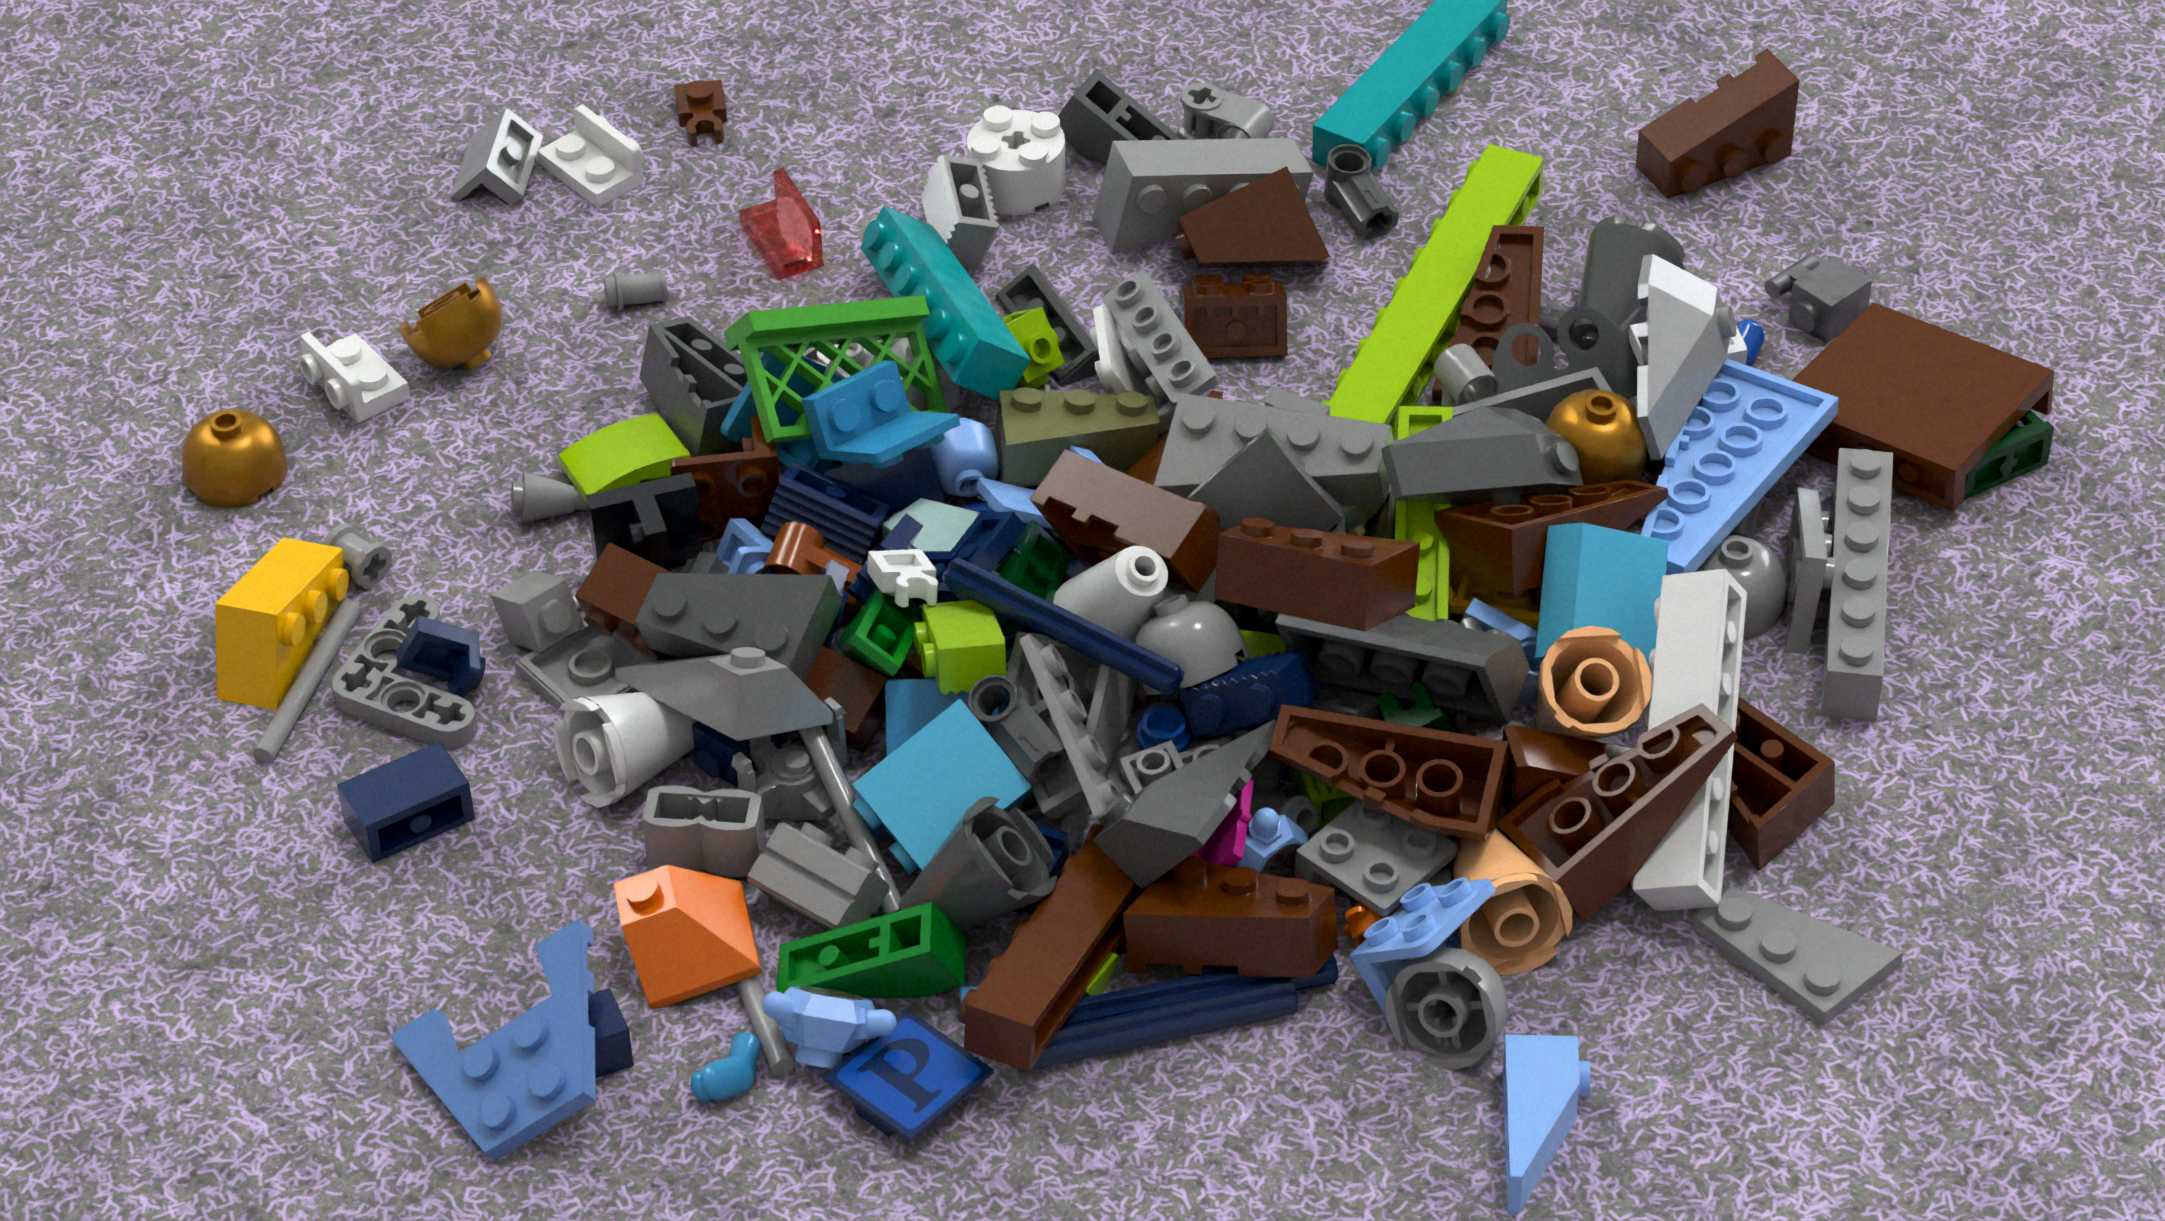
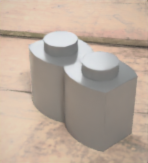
[642,785,766,877]

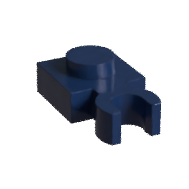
[846,513,923,604]

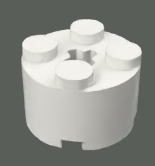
[967,105,1066,215]

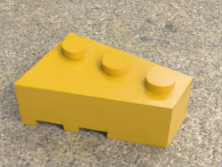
[215,537,349,710]

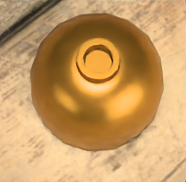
[397,276,503,371]
[1546,389,1648,485]
[181,409,288,508]

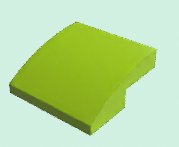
[558,413,691,501]

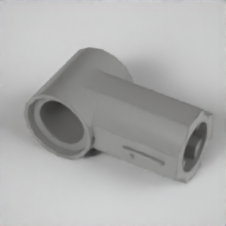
[1434,344,1500,407]

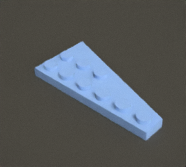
[1641,359,1839,575]

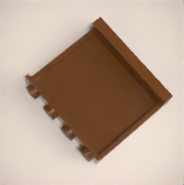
[1791,302,2054,512]

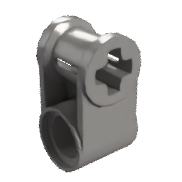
[1178,83,1274,140]

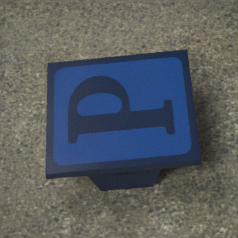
[824,1009,994,1143]

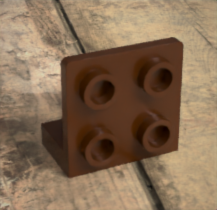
[1181,273,1288,358]
[670,415,779,542]

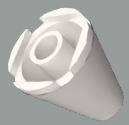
[1053,546,1168,643]
[553,692,697,808]

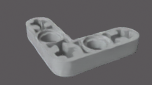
[332,594,477,749]

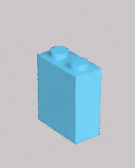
[1535,523,1669,669]
[852,699,1033,875]

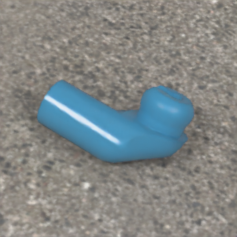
[690,1032,761,1102]

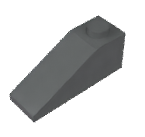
[1058,69,1183,165]

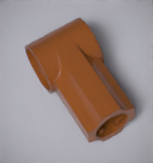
[762,522,863,616]

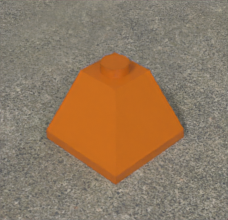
[613,865,763,1009]

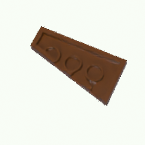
[1432,225,1544,402]

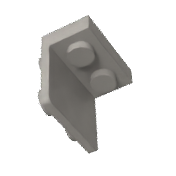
[1294,798,1457,916]

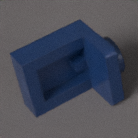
[397,615,486,698]

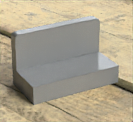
[451,107,543,205]

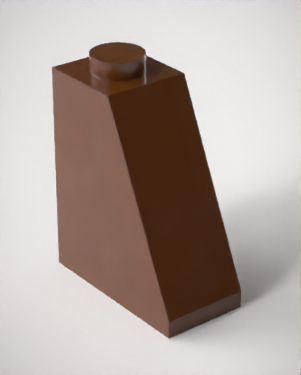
[1173,166,1330,268]
[1501,725,1632,813]

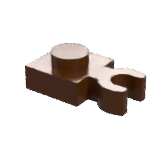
[674,80,727,146]

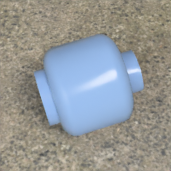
[929,418,1000,497]

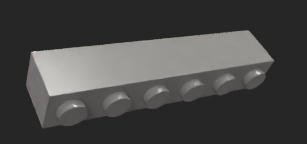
[1821,448,1893,721]

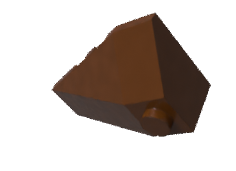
[1434,479,1667,599]
[1497,703,1738,922]
[1269,704,1508,841]

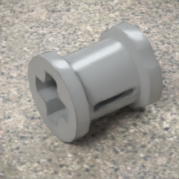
[322,523,392,589]

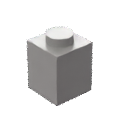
[490,570,585,652]

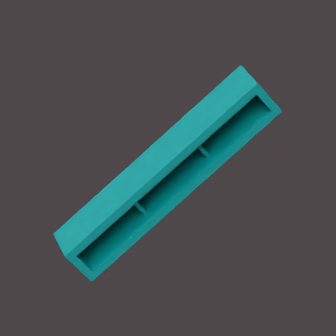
[1312,0,1510,171]
[860,206,1031,400]

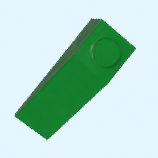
[836,587,922,677]
[777,902,966,998]

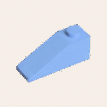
[1502,1035,1590,1213]

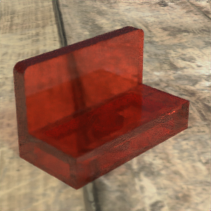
[739,168,824,280]

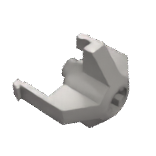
[731,697,848,821]

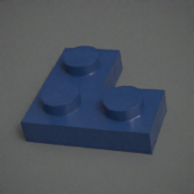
[909,511,1026,606]

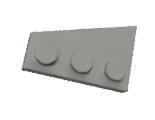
[1785,487,1835,654]
[1691,886,1903,1026]

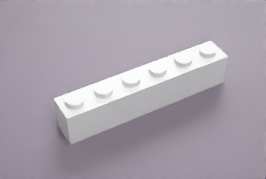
[1631,569,1747,911]

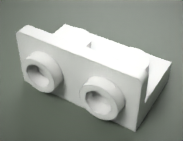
[537,105,644,208]
[298,332,411,424]

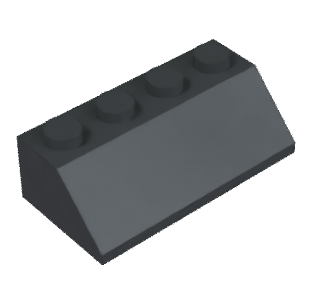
[1275,612,1530,725]

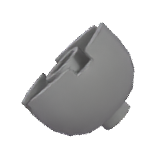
[1695,535,1787,638]
[1134,594,1249,695]
[1385,946,1508,1070]

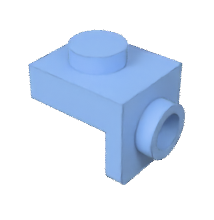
[716,519,774,574]

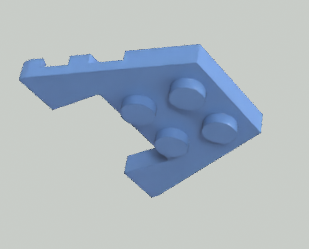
[391,918,596,1159]

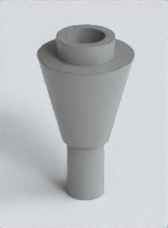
[511,471,587,523]

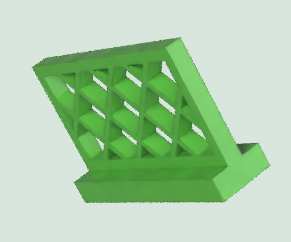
[724,295,948,444]

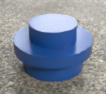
[1136,707,1192,753]

